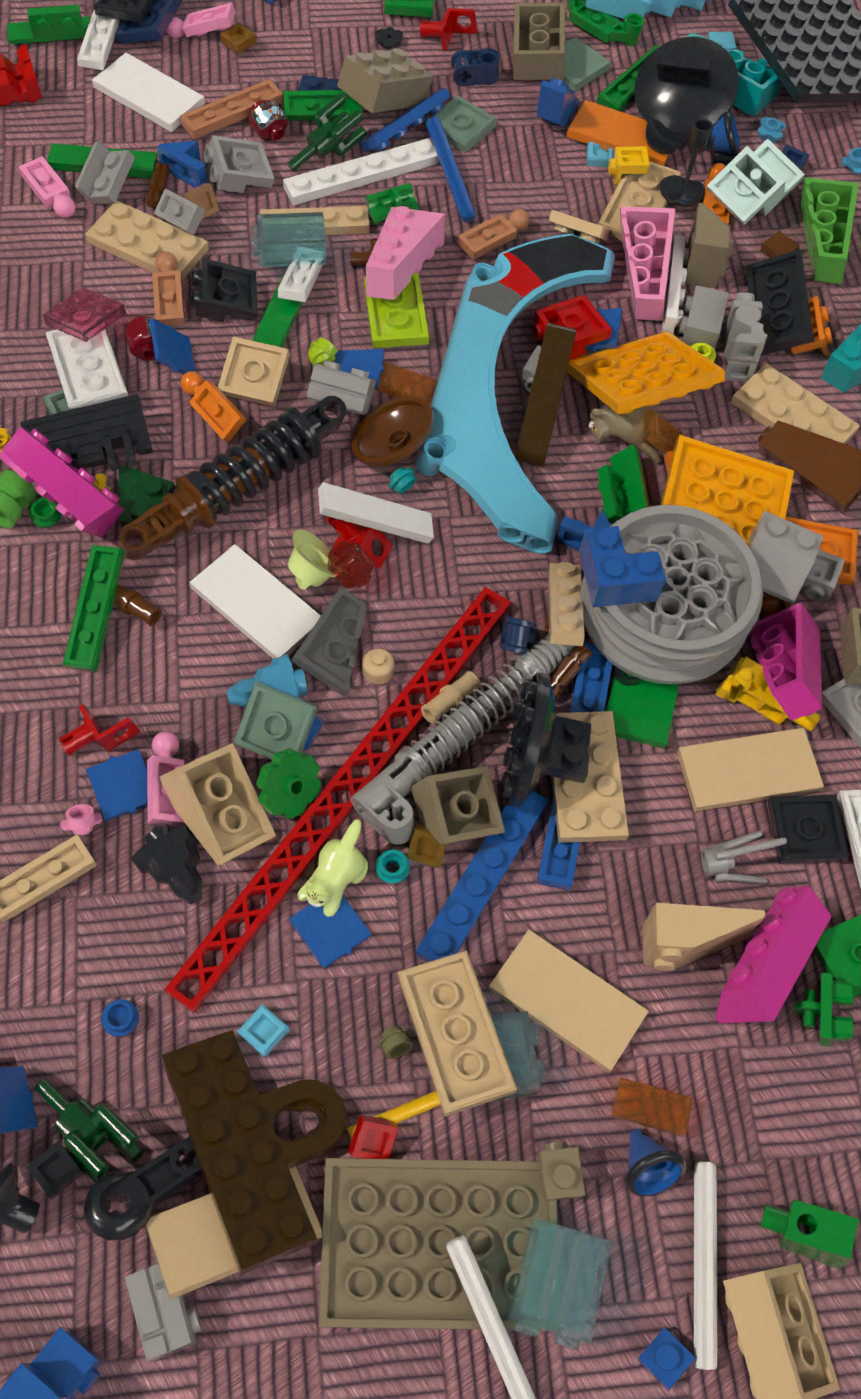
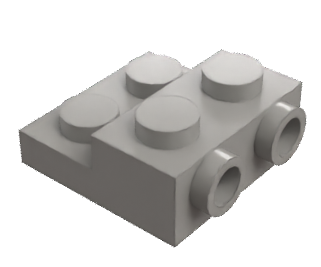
[204,135,274,193]

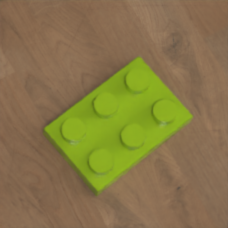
[364,273,429,349]

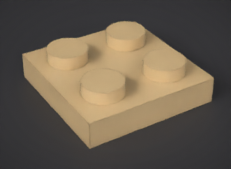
[548,210,610,244]
[218,337,290,407]

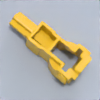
[715,657,820,731]

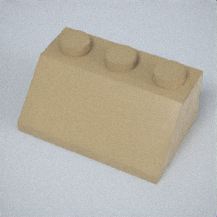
[723,1263,840,1399]

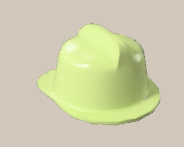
[288,529,337,590]

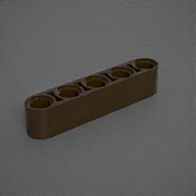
[515,323,576,467]

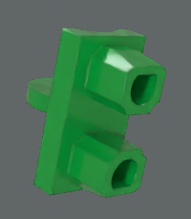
[365,183,420,225]
[793,973,853,1047]

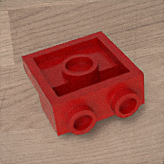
[531,295,612,360]

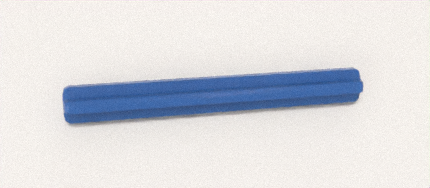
[426,116,476,223]

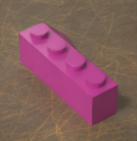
[0,427,125,538]
[748,602,822,721]
[715,885,831,1024]

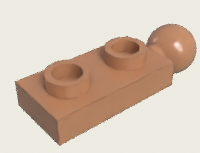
[457,209,530,261]
[152,251,185,326]

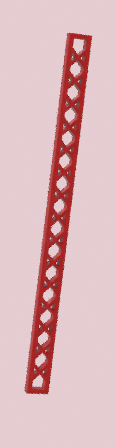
[164,586,511,1014]

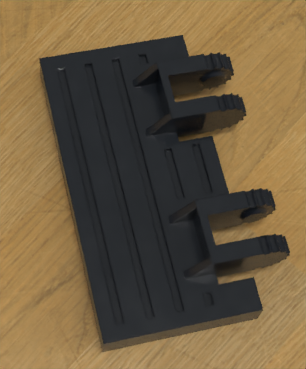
[20,394,153,471]

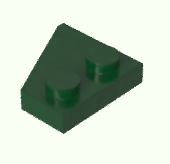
[119,464,175,527]

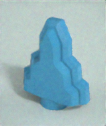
[226,654,308,707]

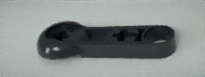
[84,1137,203,1241]

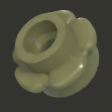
[378,1025,413,1059]

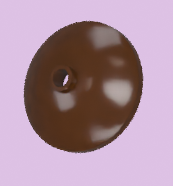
[352,396,435,467]

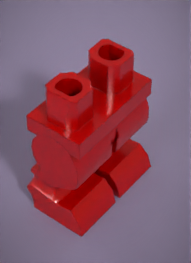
[0,44,42,106]

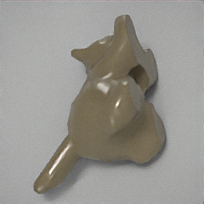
[589,408,661,464]

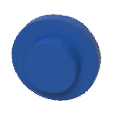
[101,999,139,1037]

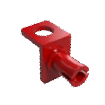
[419,8,477,51]
[326,516,393,568]
[58,704,141,756]

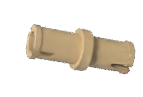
[421,671,481,724]

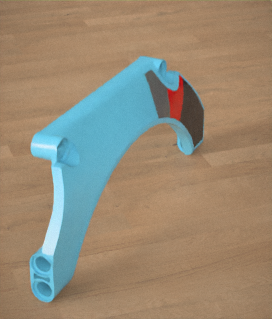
[415,234,615,554]

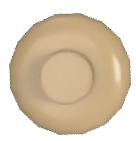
[362,649,394,684]

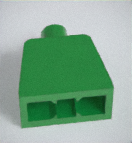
[760,1200,859,1270]

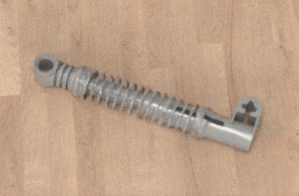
[350,630,574,845]

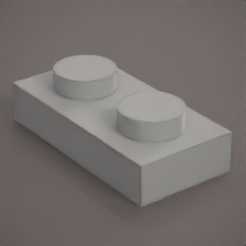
[154,188,205,235]

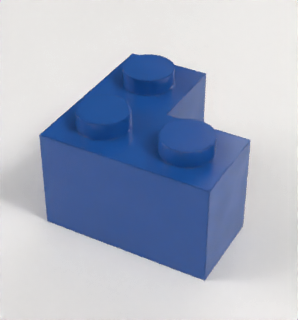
[579,526,666,608]
[0,1327,104,1399]

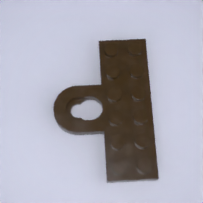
[161,1030,346,1276]

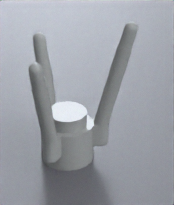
[701,831,787,884]

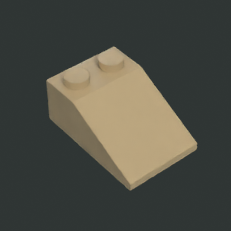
[159,743,276,865]
[643,903,765,972]

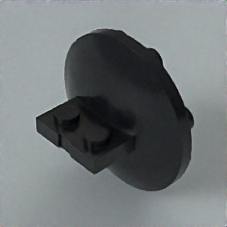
[634,37,739,132]
[499,672,591,808]

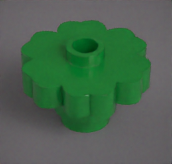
[256,748,321,819]

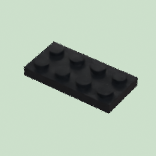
[746,249,814,356]

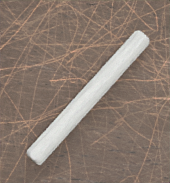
[694,1161,717,1370]
[447,1236,536,1399]

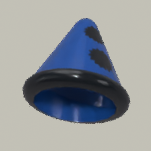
[706,111,740,156]
[626,1129,686,1197]

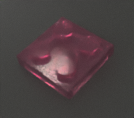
[43,287,126,342]

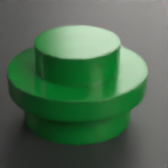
[30,498,62,528]

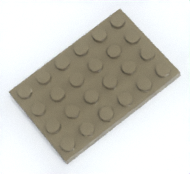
[319,1158,560,1331]

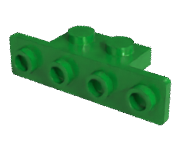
[7,4,92,45]
[597,444,649,524]

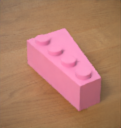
[366,206,445,300]
[620,207,675,321]

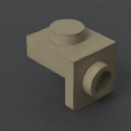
[535,1142,585,1201]

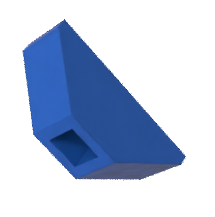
[537,78,579,128]

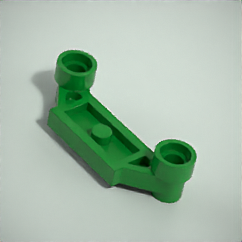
[566,0,644,46]

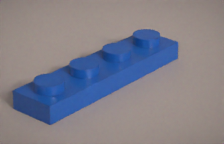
[360,87,450,153]

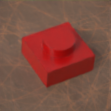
[348,1114,399,1159]

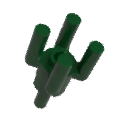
[287,93,367,172]
[35,1078,144,1183]

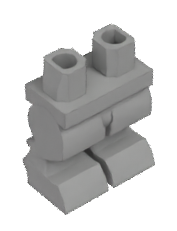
[722,293,768,381]

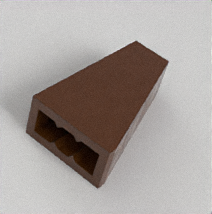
[758,420,861,514]

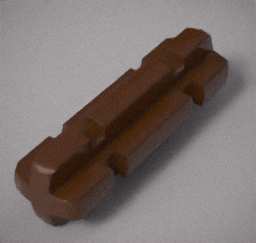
[146,162,170,209]
[551,645,592,700]

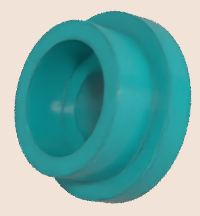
[388,467,417,495]
[375,850,410,884]

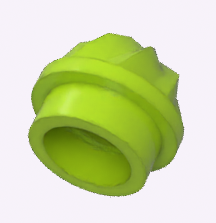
[308,337,338,366]

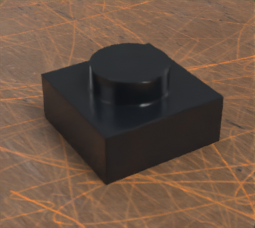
[26,1140,84,1199]

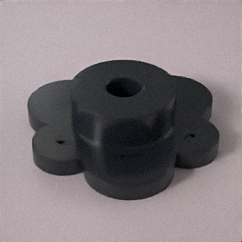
[376,27,403,49]

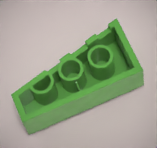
[800,177,859,284]

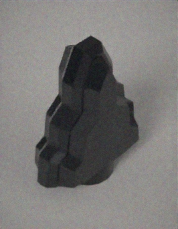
[131,824,202,905]

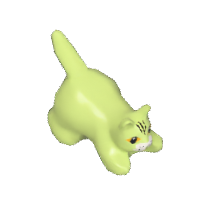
[297,819,368,917]

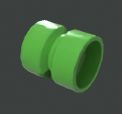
[0,469,37,529]

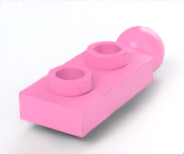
[166,3,236,38]
[19,156,76,218]
[147,732,185,827]

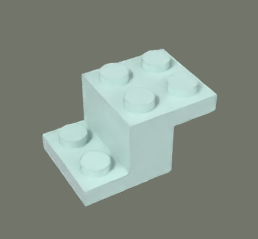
[707,139,805,225]

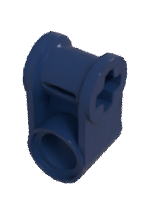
[451,48,500,86]
[500,616,537,654]

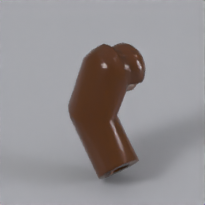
[350,238,378,266]

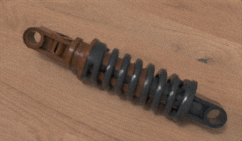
[119,396,346,560]

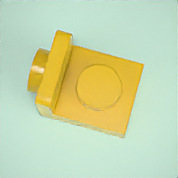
[608,146,650,185]

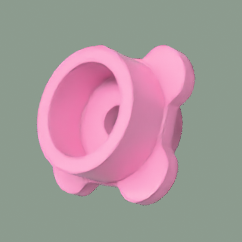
[60,804,102,835]

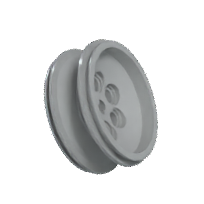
[580,505,763,684]

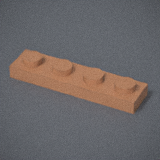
[180,79,284,139]

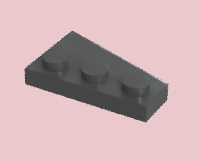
[291,587,367,698]

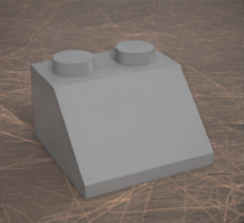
[747,511,823,604]

